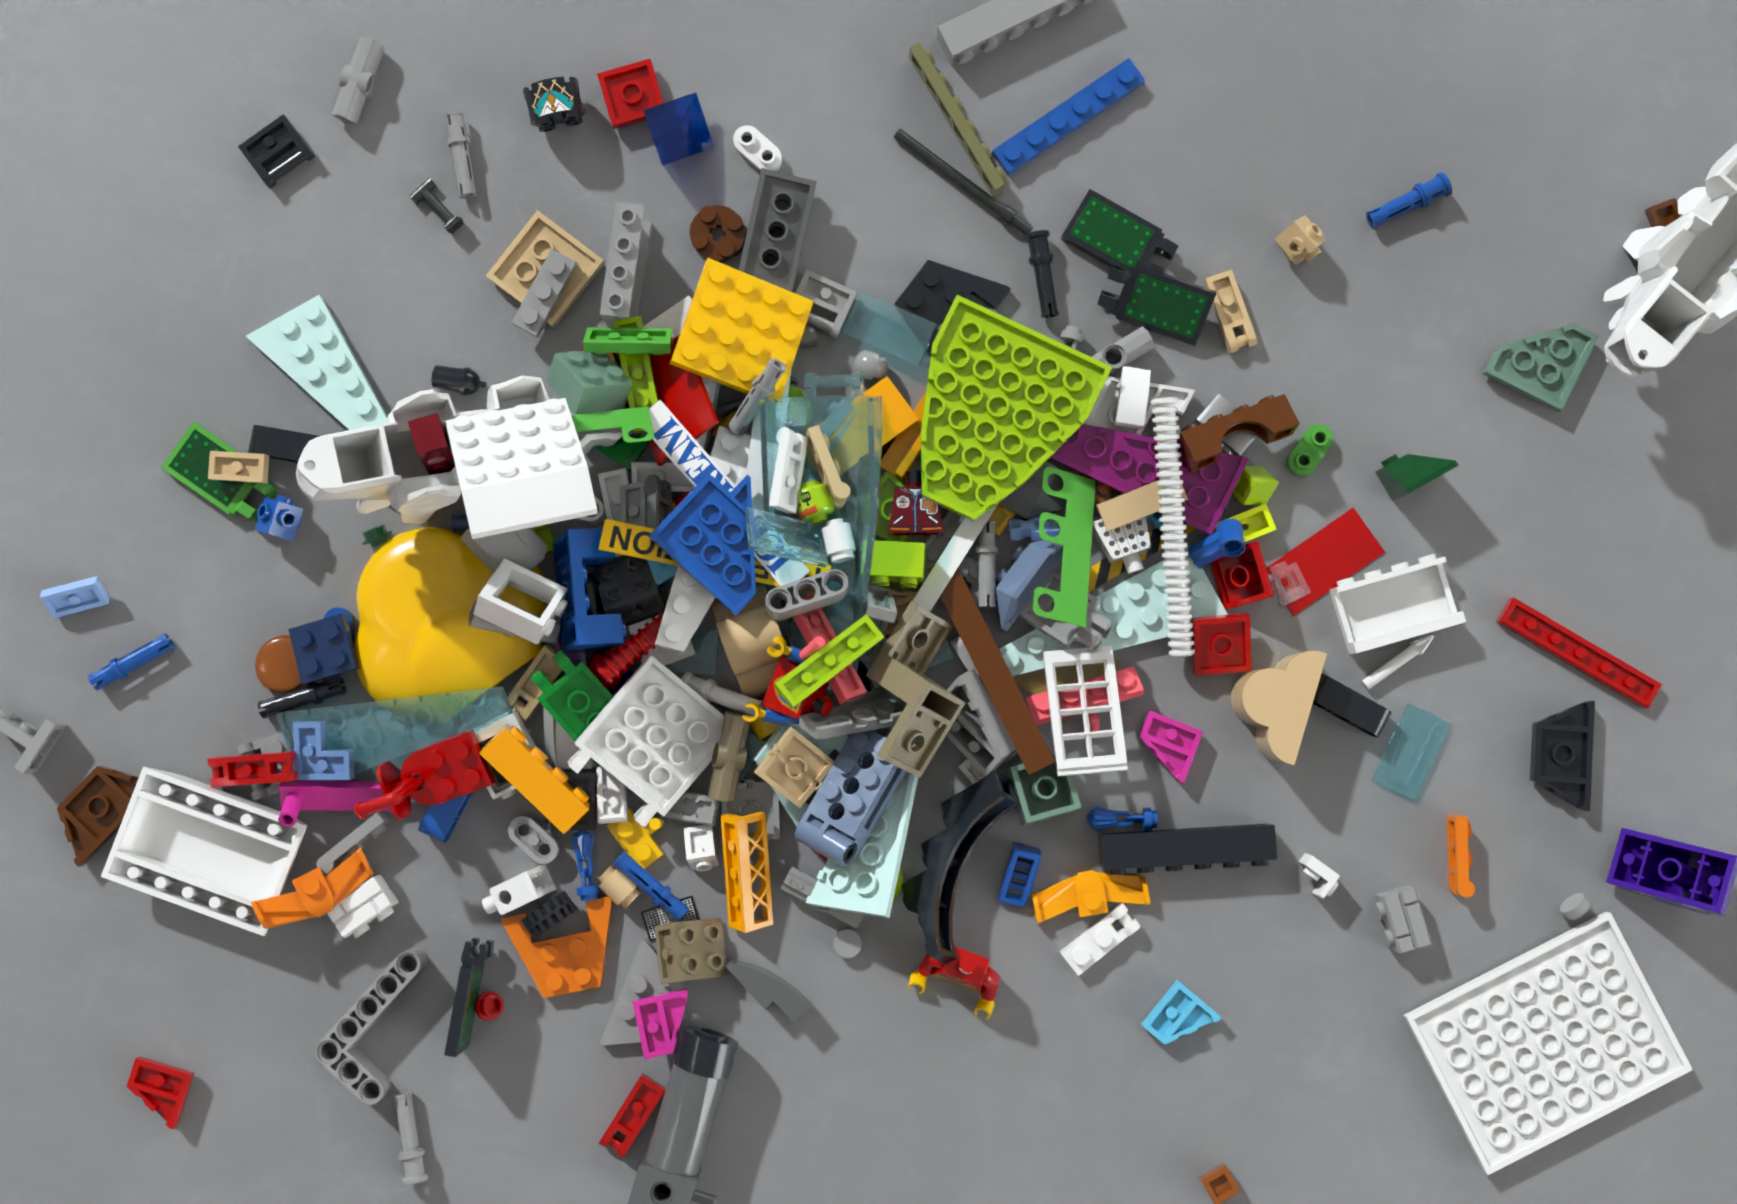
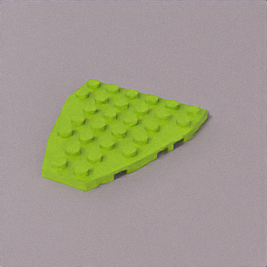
[921,295,1112,521]

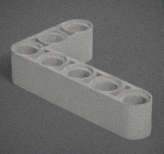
[315,948,428,1105]

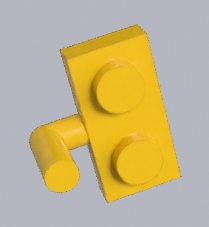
[606,808,664,869]

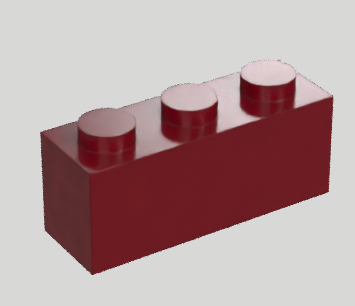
[408,413,455,475]

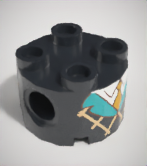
[523,77,585,132]

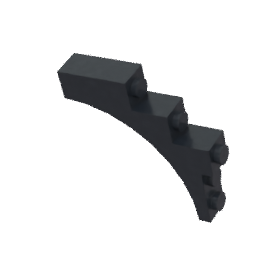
[901,771,1019,964]

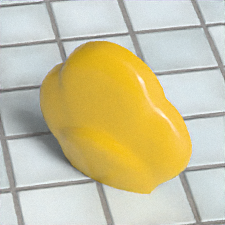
[354,527,547,725]

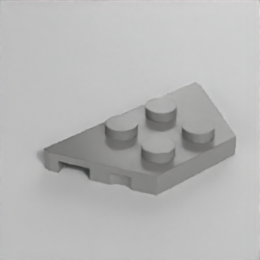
[599,939,685,1046]

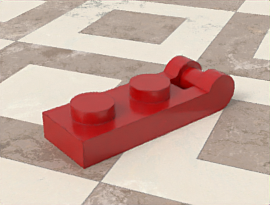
[599,1073,666,1159]

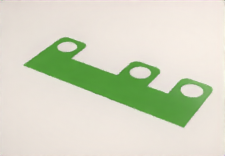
[571,406,654,443]
[1033,467,1096,628]

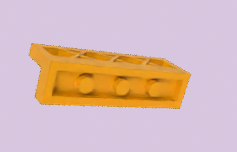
[878,393,926,481]
[721,812,773,933]

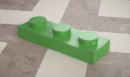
[583,327,674,355]

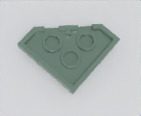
[1482,323,1599,412]

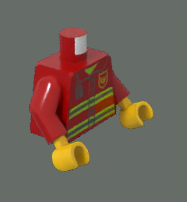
[908,946,1000,1020]

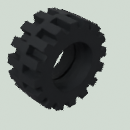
[521,891,577,940]

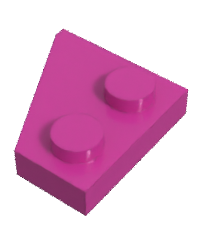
[1138,710,1204,783]
[632,988,689,1060]

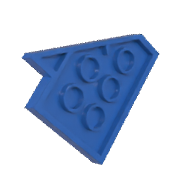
[649,473,756,616]

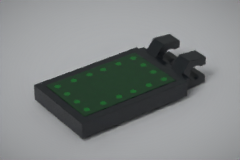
[1061,189,1179,273]
[1097,263,1216,346]
[444,937,494,1057]

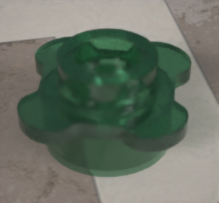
[362,524,392,547]

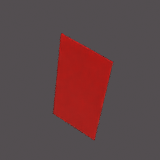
[1266,507,1385,616]

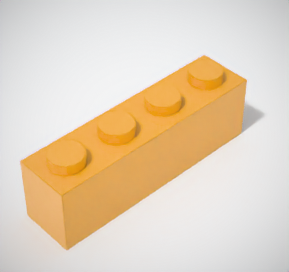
[479,724,590,834]

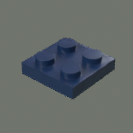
[288,613,360,684]

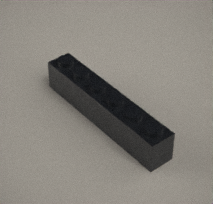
[1098,823,1277,875]

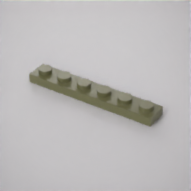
[909,42,1006,197]

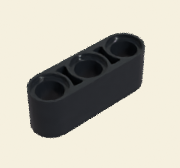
[248,425,320,463]
[1313,673,1392,738]

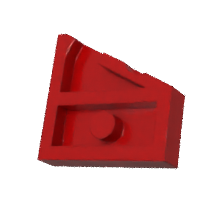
[126,1056,195,1129]

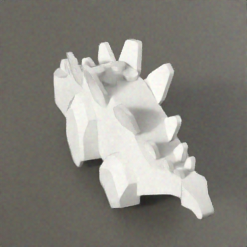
[1603,143,1737,377]
[296,375,634,524]

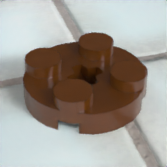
[689,205,746,263]

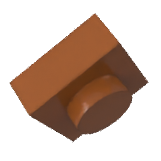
[1199,1163,1241,1204]

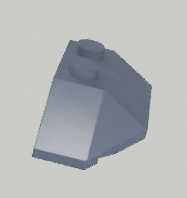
[995,540,1063,633]

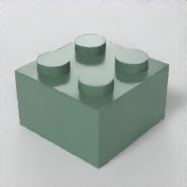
[546,351,632,414]
[1005,753,1082,826]

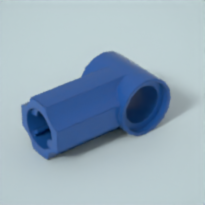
[1188,519,1246,569]

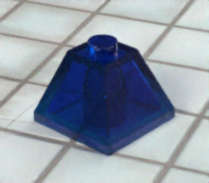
[643,92,715,166]

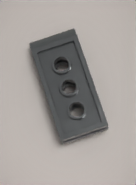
[739,168,817,292]

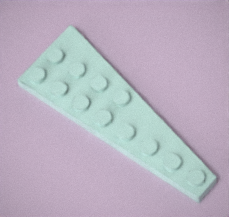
[999,546,1228,676]

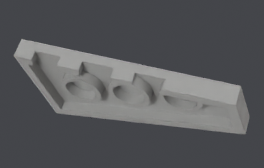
[799,687,907,740]

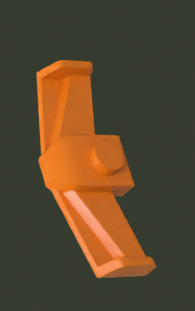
[250,847,374,929]

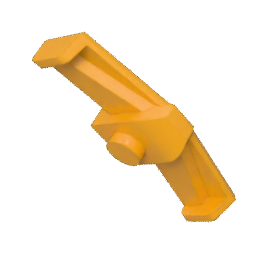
[1032,870,1151,924]

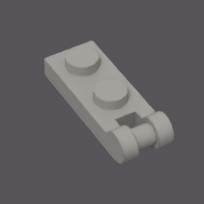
[316,811,391,873]

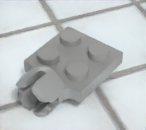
[1019,570,1111,650]

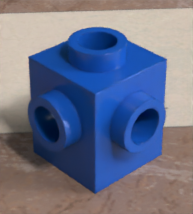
[254,495,303,541]

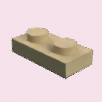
[208,451,270,484]

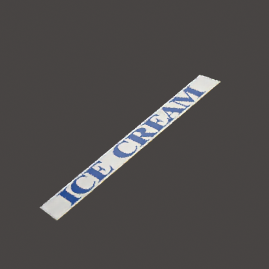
[644,400,809,586]

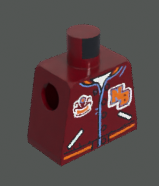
[888,470,943,536]

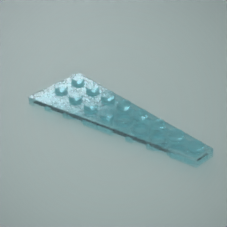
[275,686,513,781]

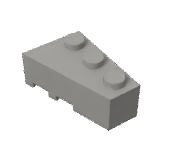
[946,669,1016,777]

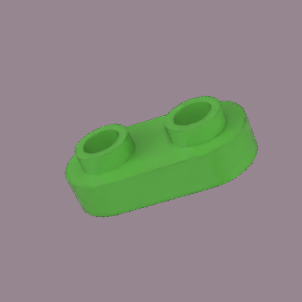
[1286,424,1333,477]

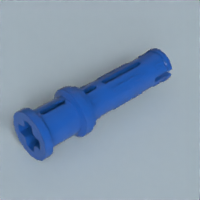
[1366,172,1452,229]

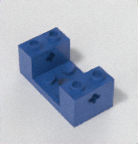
[552,528,626,653]

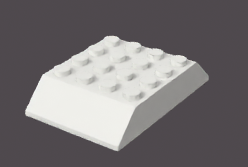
[445,398,598,539]
[101,767,307,936]

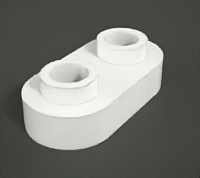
[733,125,782,172]

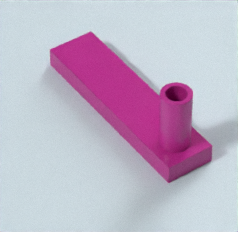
[278,780,391,827]

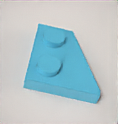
[1141,980,1222,1045]

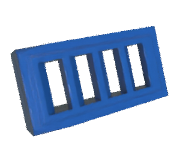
[998,842,1042,908]

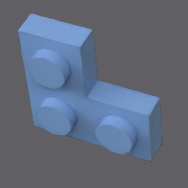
[293,721,355,780]

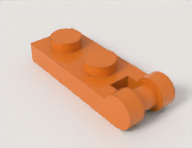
[1447,815,1475,898]

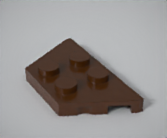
[57,766,139,867]

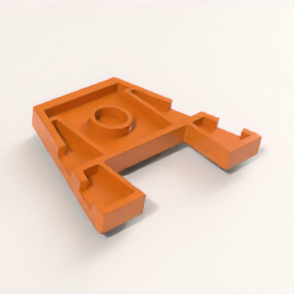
[501,896,613,998]

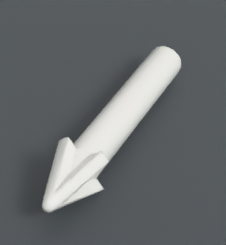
[1361,635,1434,690]

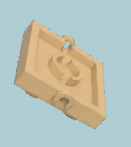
[754,726,835,808]

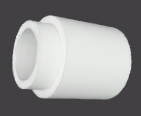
[822,518,856,563]

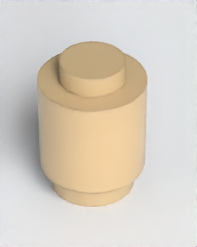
[598,866,641,909]

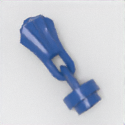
[1087,806,1158,831]
[571,830,600,901]

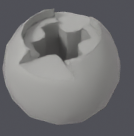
[853,350,888,384]

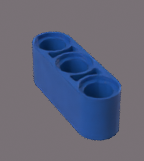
[418,792,473,843]

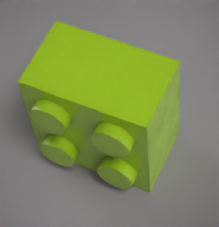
[865,540,926,589]

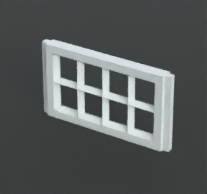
[1043,646,1128,777]

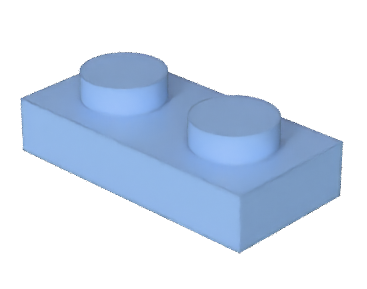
[40,576,110,618]

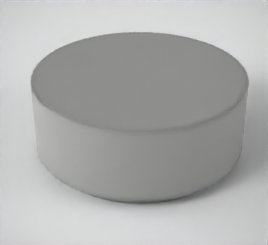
[1559,893,1591,920]
[833,928,862,958]

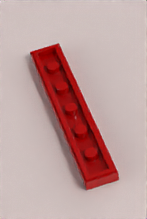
[1496,597,1663,709]

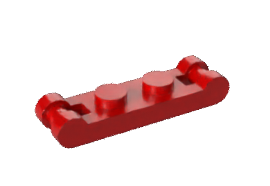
[207,750,298,787]

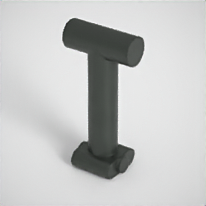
[409,178,464,234]

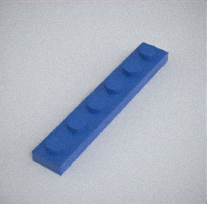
[992,58,1145,176]

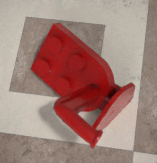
[354,729,495,820]

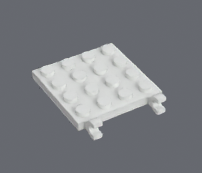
[567,654,724,827]

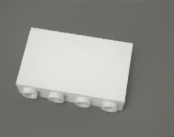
[1330,554,1466,654]

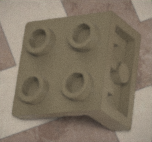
[655,918,728,985]

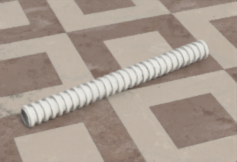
[1151,397,1195,657]

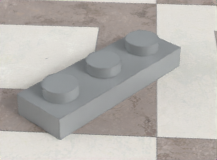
[511,249,578,338]

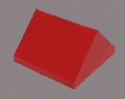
[1210,541,1274,610]

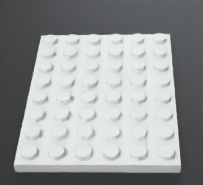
[1403,912,1693,1175]

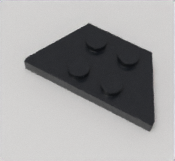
[1530,701,1595,811]

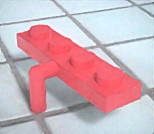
[786,593,867,705]
[1026,666,1144,739]

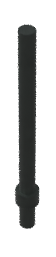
[894,129,1033,235]

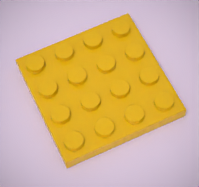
[670,258,813,406]

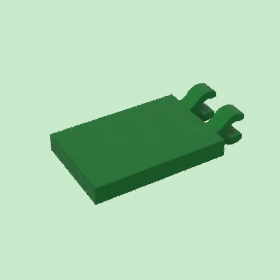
[530,650,614,764]

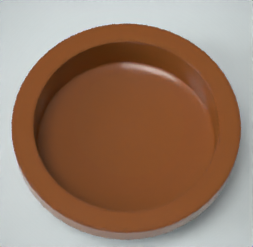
[255,635,308,695]

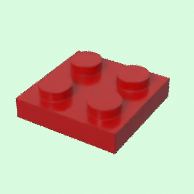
[597,58,667,129]
[1191,613,1252,676]

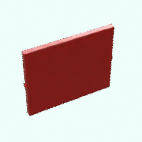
[645,334,719,466]

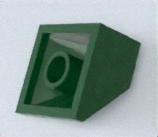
[1375,454,1459,501]

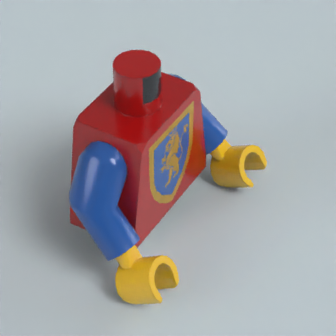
[742,636,833,726]

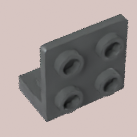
[594,556,666,626]

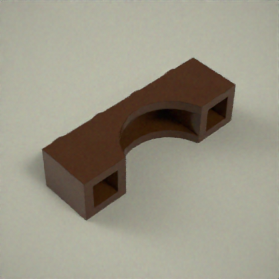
[1177,394,1300,473]

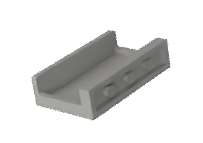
[600,202,653,328]

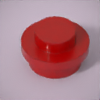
[475,991,504,1021]

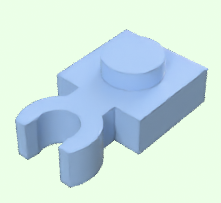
[1008,513,1059,542]

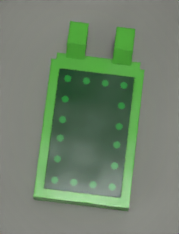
[161,422,279,521]

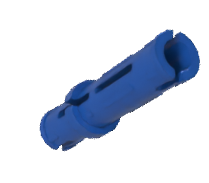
[88,633,175,691]
[612,851,689,921]

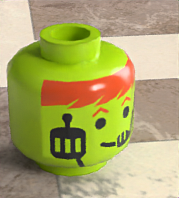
[796,480,835,525]

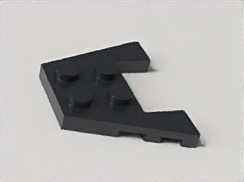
[894,260,1011,357]

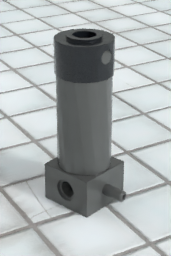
[628,1026,739,1204]

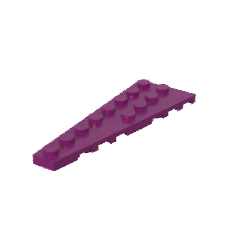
[1050,424,1249,535]

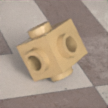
[1275,215,1326,265]

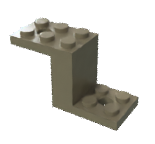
[866,601,966,778]

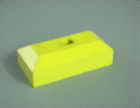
[1214,503,1277,542]

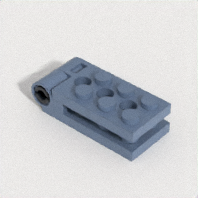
[795,730,907,867]

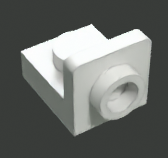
[683,825,719,872]
[1299,853,1340,899]

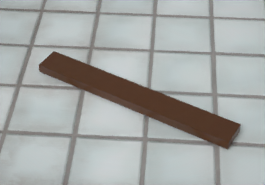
[927,565,1056,775]

